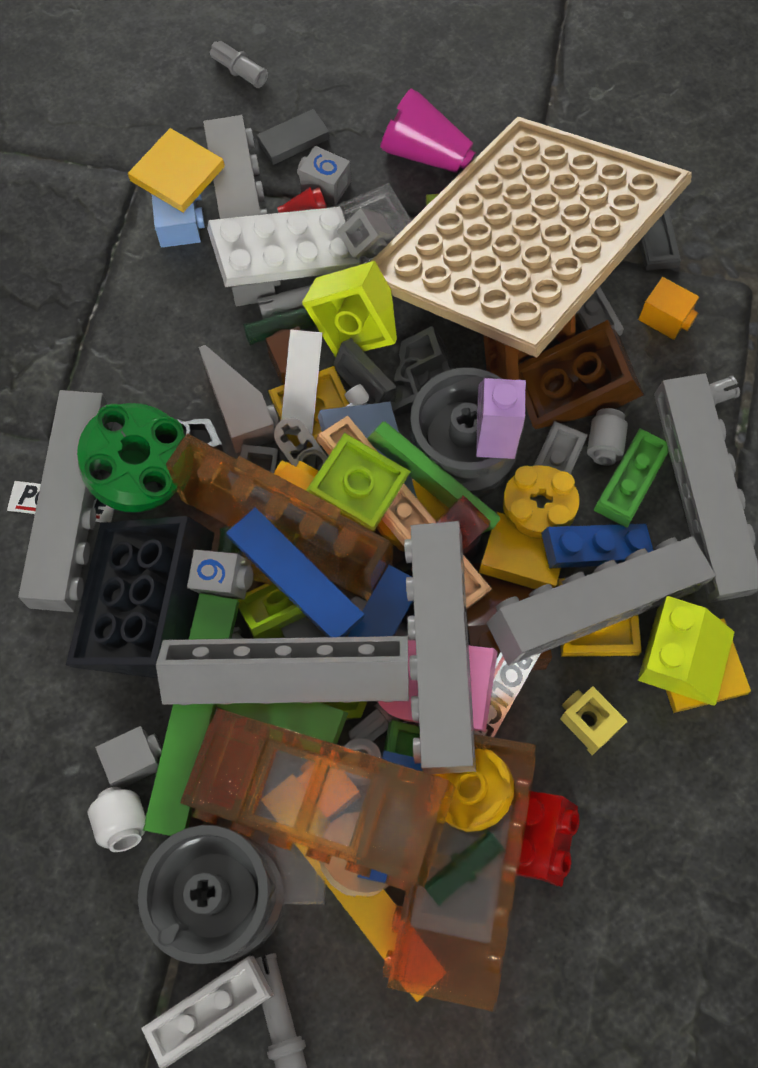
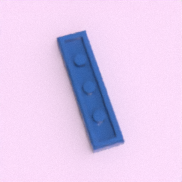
[226,507,364,637]

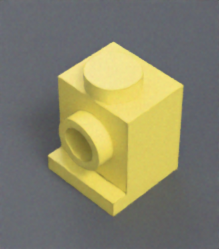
[560,686,628,756]

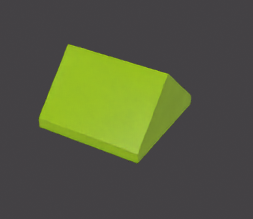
[237,581,306,639]

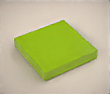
[304,432,411,536]

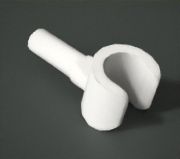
[344,384,369,407]

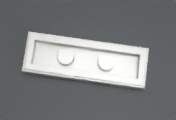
[141,956,274,1068]

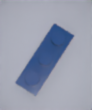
[541,524,653,568]

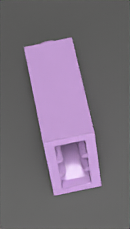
[476,378,526,459]

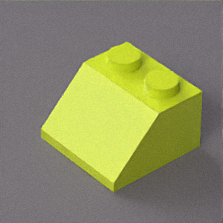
[302,261,397,358]
[637,596,734,706]

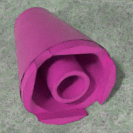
[380,88,476,173]

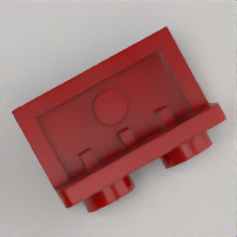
[501,789,580,887]

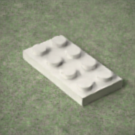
[207,207,360,287]

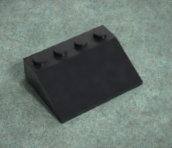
[66,516,215,678]

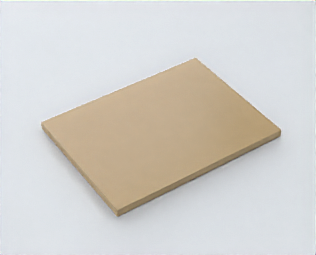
[370,117,692,358]

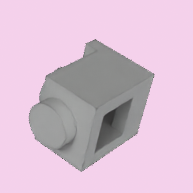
[337,208,396,259]

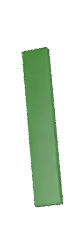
[143,593,240,836]

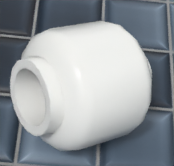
[88,787,146,852]

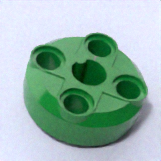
[77,403,189,512]

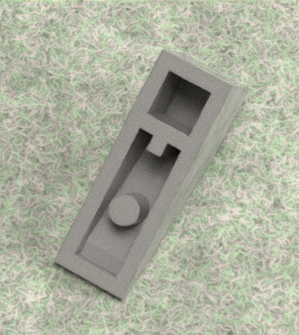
[199,345,279,453]

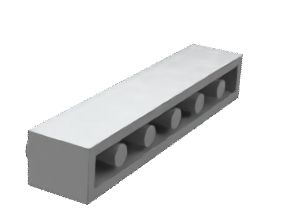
[203,115,281,307]
[654,373,758,603]
[18,390,113,612]
[404,521,476,775]
[487,536,716,666]
[156,636,409,705]

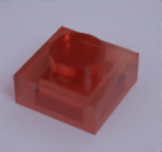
[435,495,491,550]

